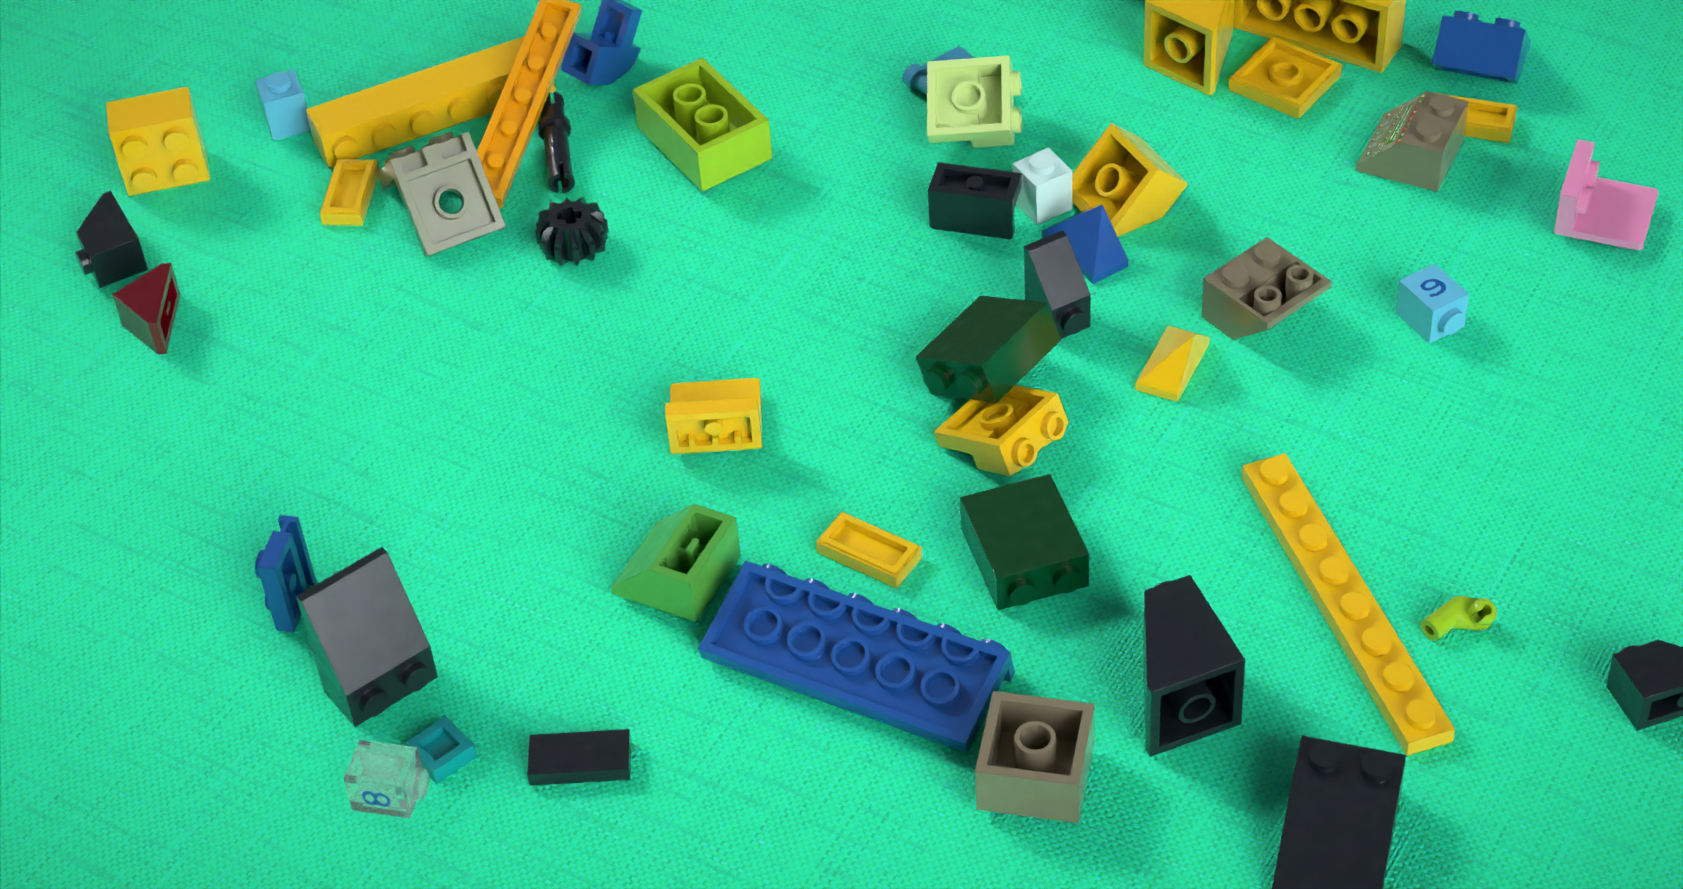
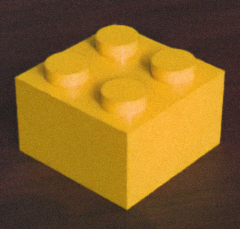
[106,86,210,196]

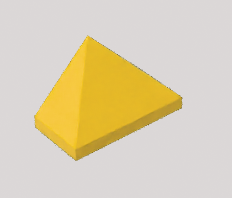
[1135,325,1210,402]

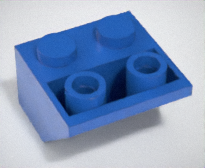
[1432,11,1531,84]

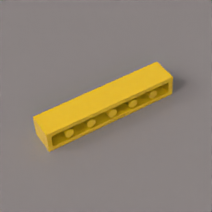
[305,36,556,168]

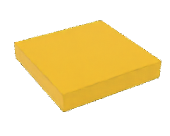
[1228,36,1343,119]

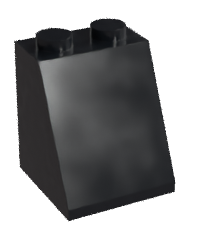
[1143,575,1245,757]

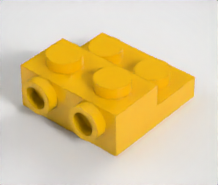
[934,385,1069,476]

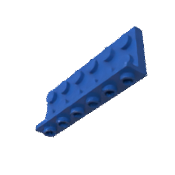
[698,561,1015,753]

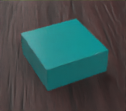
[405,716,477,784]

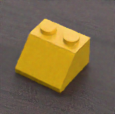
[1072,123,1188,237]

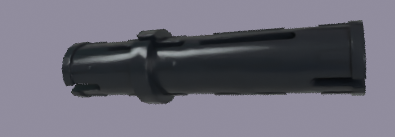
[538,92,575,193]

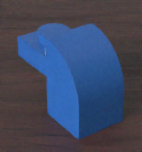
[560,0,642,85]

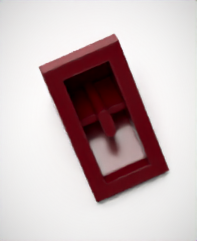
[112,263,180,354]

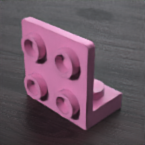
[1554,139,1659,250]

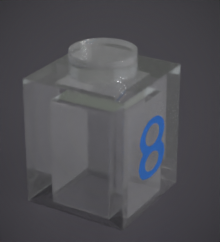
[343,740,429,818]

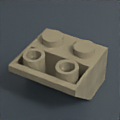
[1202,237,1332,340]

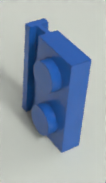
[255,515,316,632]

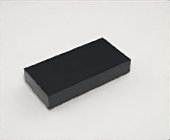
[527,729,632,786]

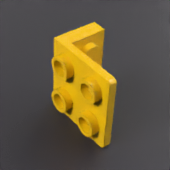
[665,378,762,454]

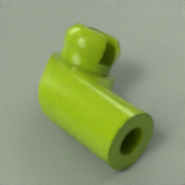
[1420,596,1497,641]

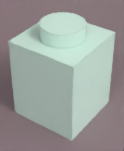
[1013,148,1072,225]

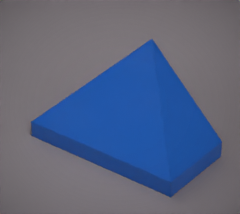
[1042,204,1128,284]

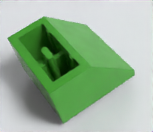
[611,504,741,622]

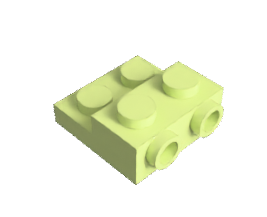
[927,55,1022,148]

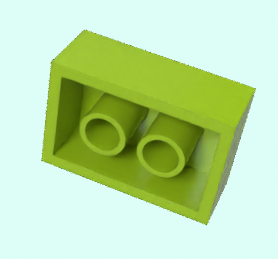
[632,57,773,192]

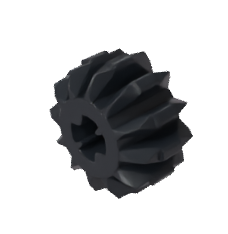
[535,197,609,266]

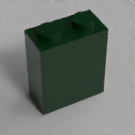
[915,296,1061,403]
[960,474,1089,610]

